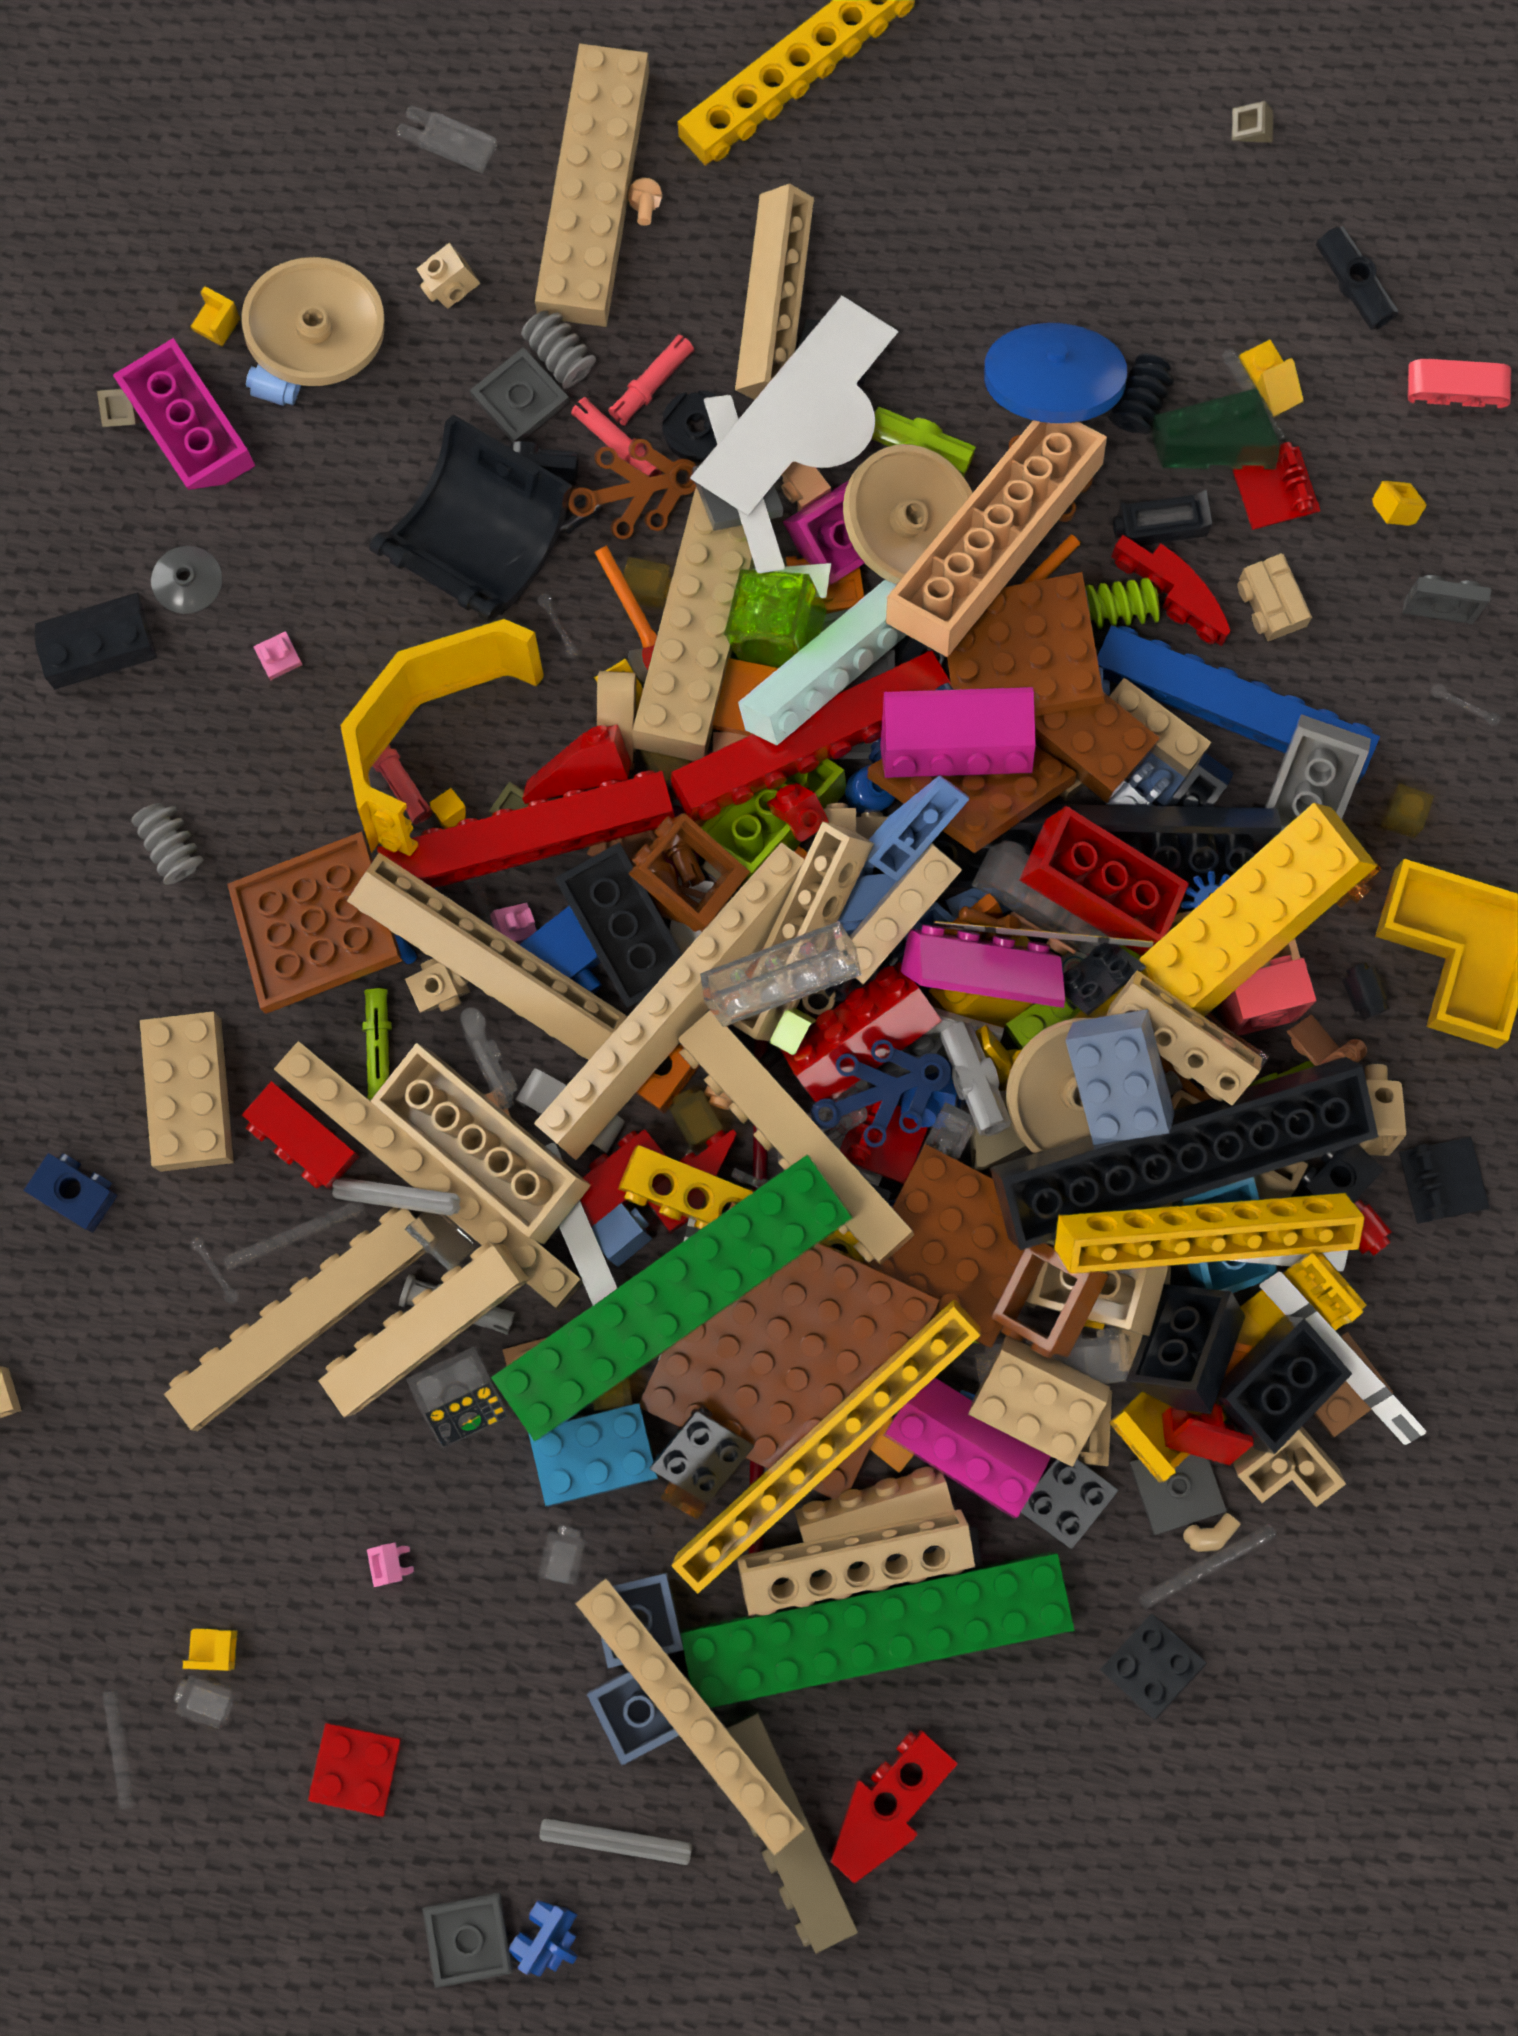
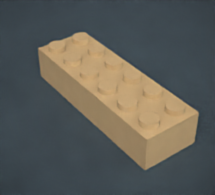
[370,1043,591,1244]

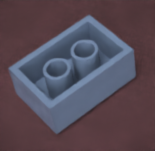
[1066,1009,1175,1145]

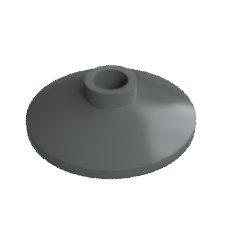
[151,546,222,614]

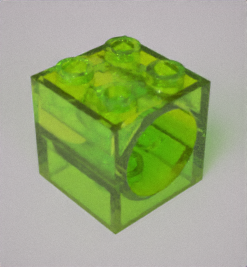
[724,569,827,668]

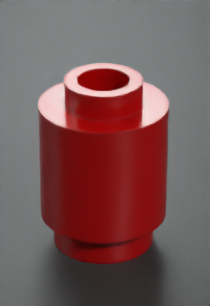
[1354,1199,1392,1256]

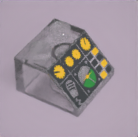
[406,1346,510,1450]

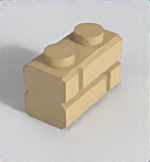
[1237,553,1312,642]

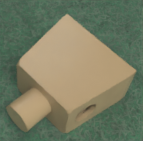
[1358,1064,1406,1156]

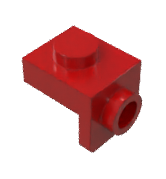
[766,783,829,842]

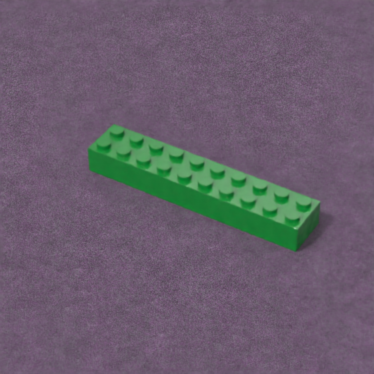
[491,1154,854,1442]
[681,1551,1074,1708]

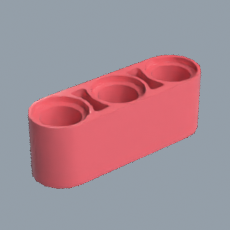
[1408,359,1511,408]

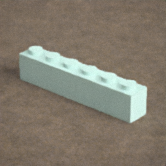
[738,579,906,745]

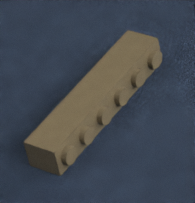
[725,1712,858,1954]

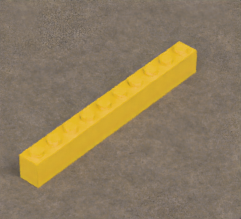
[671,1299,981,1594]

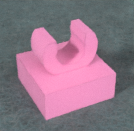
[254,631,302,680]
[490,903,537,944]
[367,1543,414,1587]

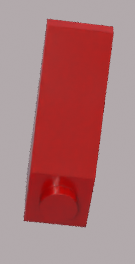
[522,724,631,804]

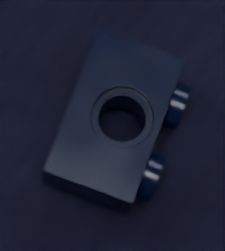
[23,1153,118,1233]

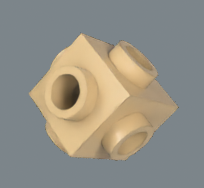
[416,243,480,309]
[405,958,470,1012]

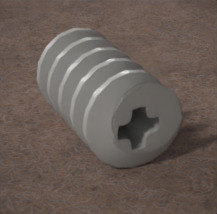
[521,311,596,389]
[131,803,204,885]

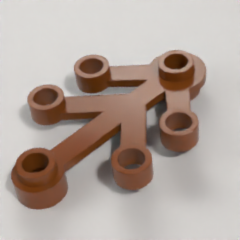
[568,439,697,539]

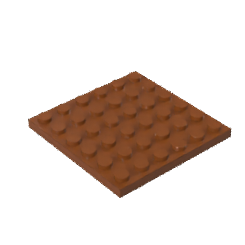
[639,1201,940,1499]

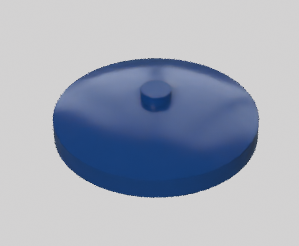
[984,323,1127,423]

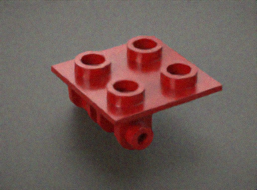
[1231,442,1320,530]
[839,1100,928,1185]

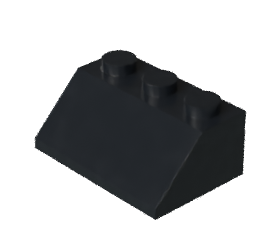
[35,592,158,690]
[1126,1284,1246,1414]

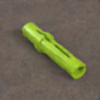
[362,988,392,1101]

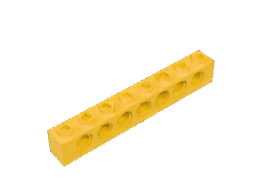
[678,0,915,166]
[618,1145,865,1261]
[1055,1193,1364,1274]

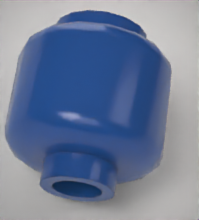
[845,765,895,814]

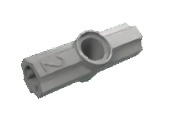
[940,1021,1011,1137]

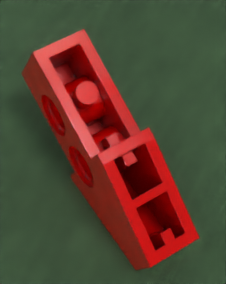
[830,1730,958,1883]

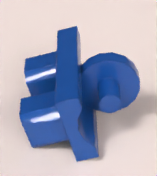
[509,1901,578,1977]

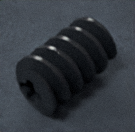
[1108,353,1174,435]

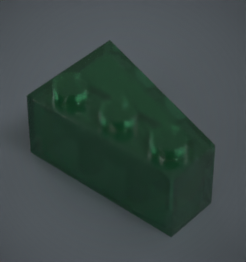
[1152,388,1280,469]

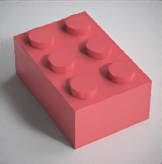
[1216,955,1317,1037]

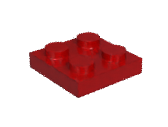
[308,1723,402,1817]

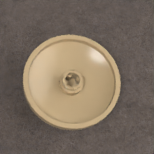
[242,257,385,386]
[843,444,972,584]
[1006,1018,1092,1154]

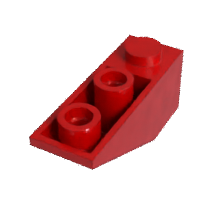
[647,1129,737,1234]

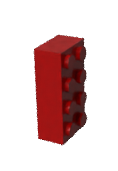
[1019,806,1189,956]
[779,962,942,1102]

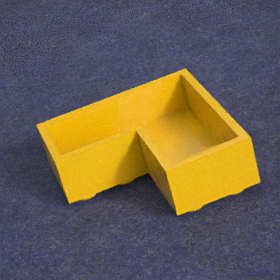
[1375,859,1518,1049]

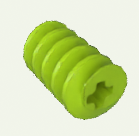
[1085,578,1160,630]

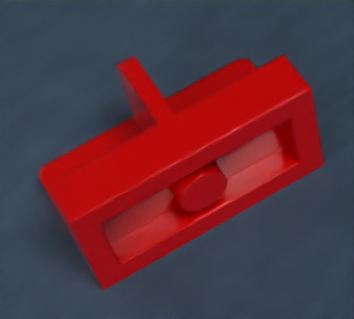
[1162,1404,1254,1466]

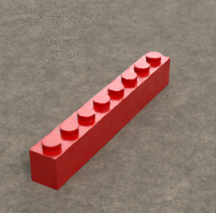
[671,650,951,821]
[377,770,675,888]

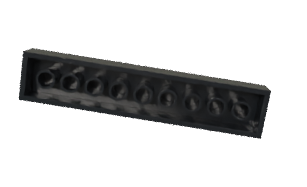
[932,804,1281,891]
[990,1057,1379,1250]

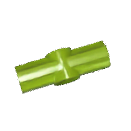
[871,406,976,477]

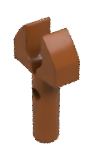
[959,906,1022,941]

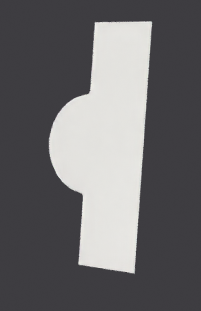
[690,296,899,516]

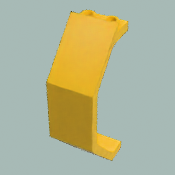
[340,619,544,856]
[1109,1253,1367,1482]

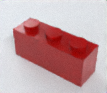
[242,1081,359,1190]
[580,1129,666,1227]

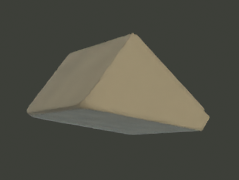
[1232,101,1273,143]

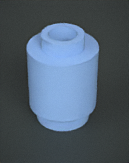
[246,364,301,406]

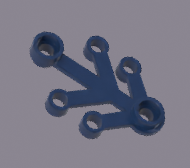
[811,1040,951,1147]

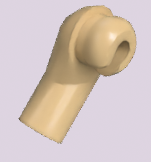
[1184,1513,1241,1552]

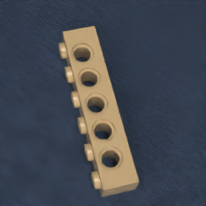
[729,822,874,1041]
[737,1509,975,1615]

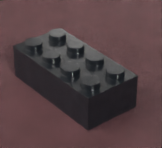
[555,842,683,1008]

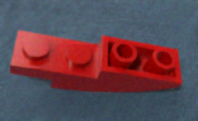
[1111,535,1231,646]

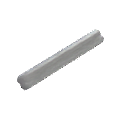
[332,1178,461,1216]
[539,1819,692,1865]

